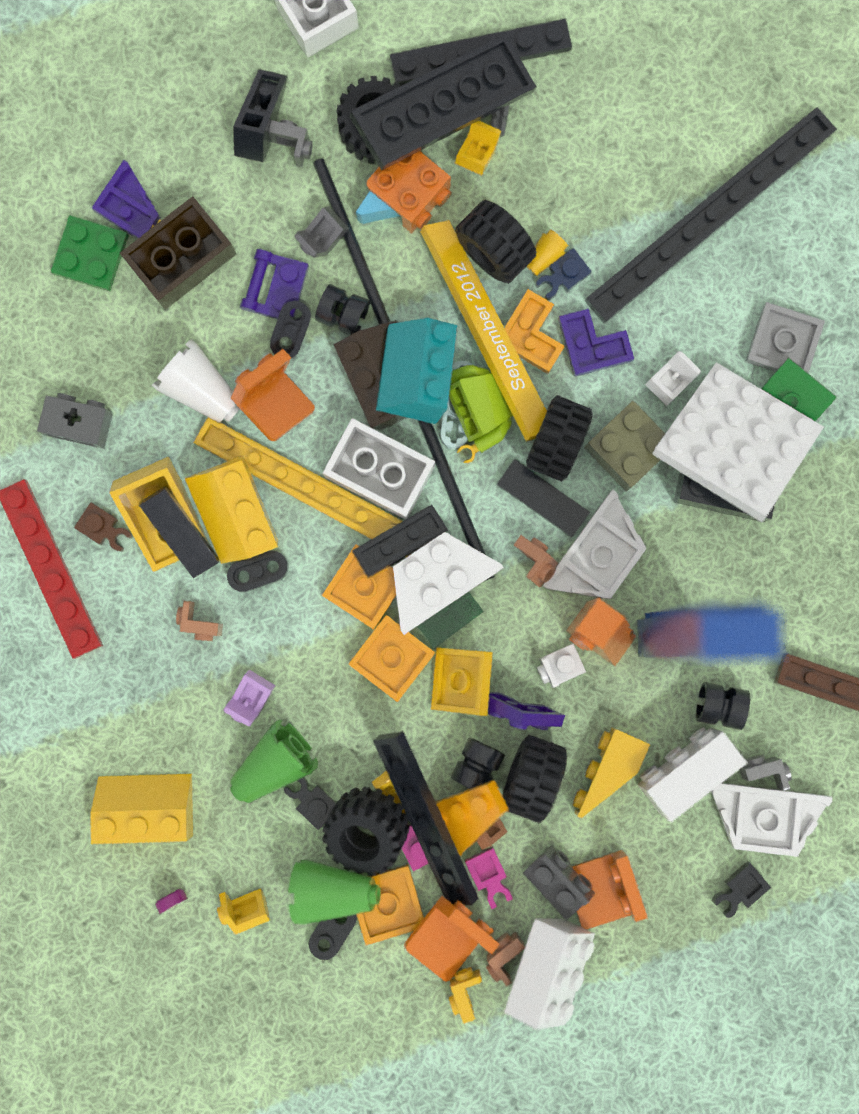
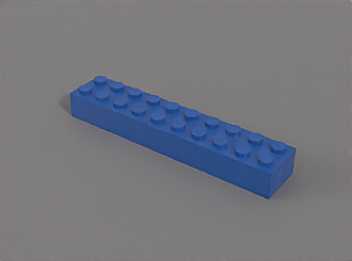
[637,603,782,661]

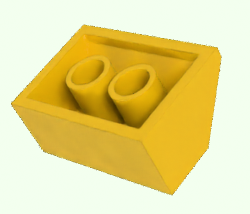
[185,456,278,564]
[91,774,193,844]

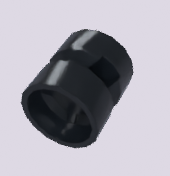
[315,284,370,335]
[696,682,750,730]
[451,737,505,789]

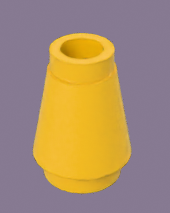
[526,229,568,276]

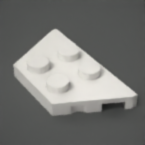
[543,490,647,599]
[393,532,504,635]
[711,783,832,857]

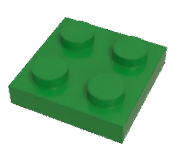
[50,215,129,292]

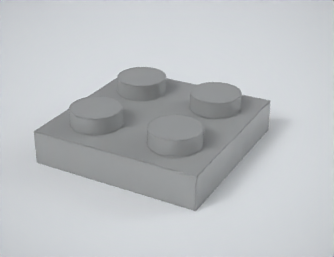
[745,302,825,373]

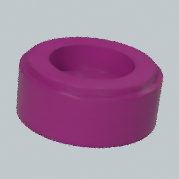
[155,888,188,915]

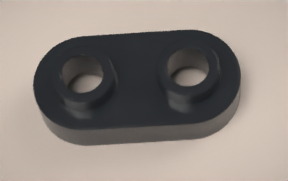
[270,298,311,358]
[227,551,289,592]
[309,914,357,960]

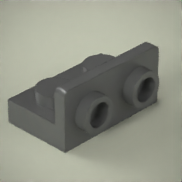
[523,845,595,921]

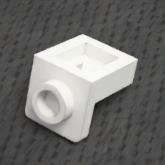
[537,644,586,688]

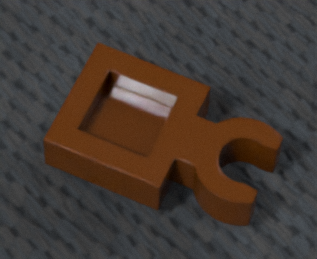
[74,502,133,552]

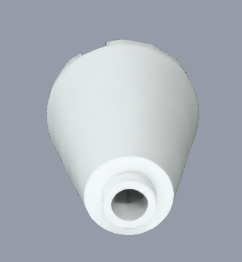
[152,339,240,423]

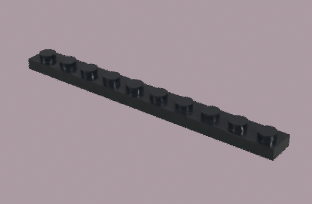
[585,107,837,324]

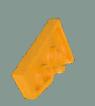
[435,780,509,857]

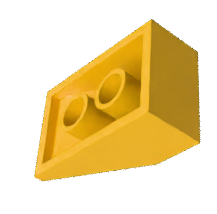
[109,456,209,572]

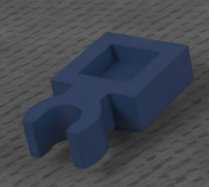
[535,248,592,300]

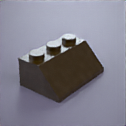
[120,196,236,310]
[333,320,407,430]

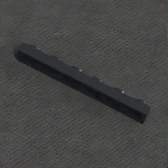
[390,18,572,85]
[373,731,479,906]

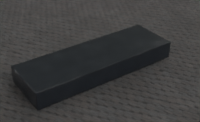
[497,459,590,538]
[139,486,219,578]
[352,505,448,579]

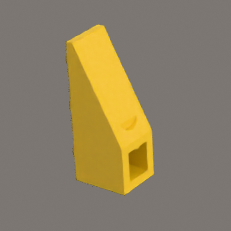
[572,727,650,818]

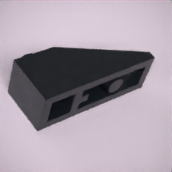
[233,69,288,162]

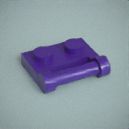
[240,249,309,319]

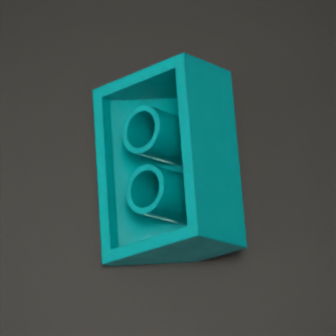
[376,318,457,424]

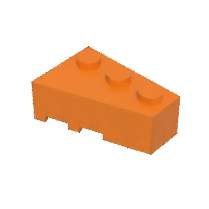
[566,598,636,666]

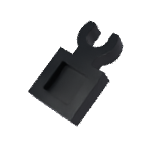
[284,777,337,830]
[712,861,771,918]

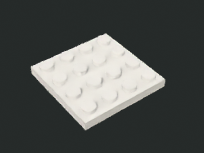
[652,362,824,522]

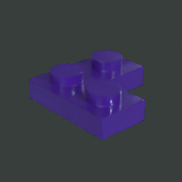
[558,308,634,377]
[488,692,565,730]

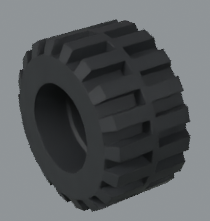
[336,76,401,164]
[455,200,537,284]
[526,395,593,482]
[502,734,567,823]
[322,787,409,876]

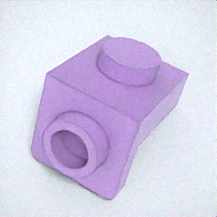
[223,670,276,726]

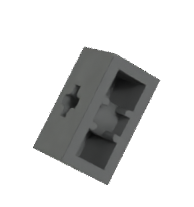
[37,393,113,449]

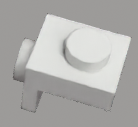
[645,351,701,406]

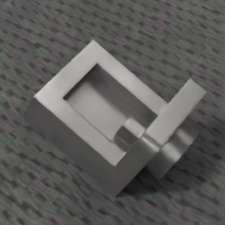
[268,120,313,167]
[294,206,349,258]
[739,755,792,791]

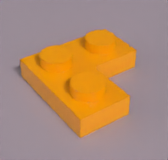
[504,289,565,374]

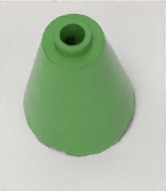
[230,719,318,803]
[288,859,381,925]

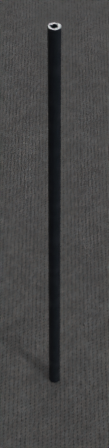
[313,158,495,581]

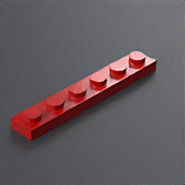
[0,479,103,659]

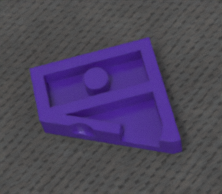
[92,160,161,239]

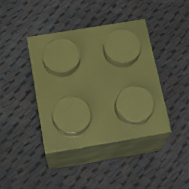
[584,401,665,492]

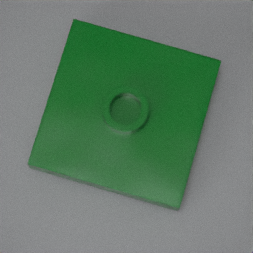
[761,357,837,421]

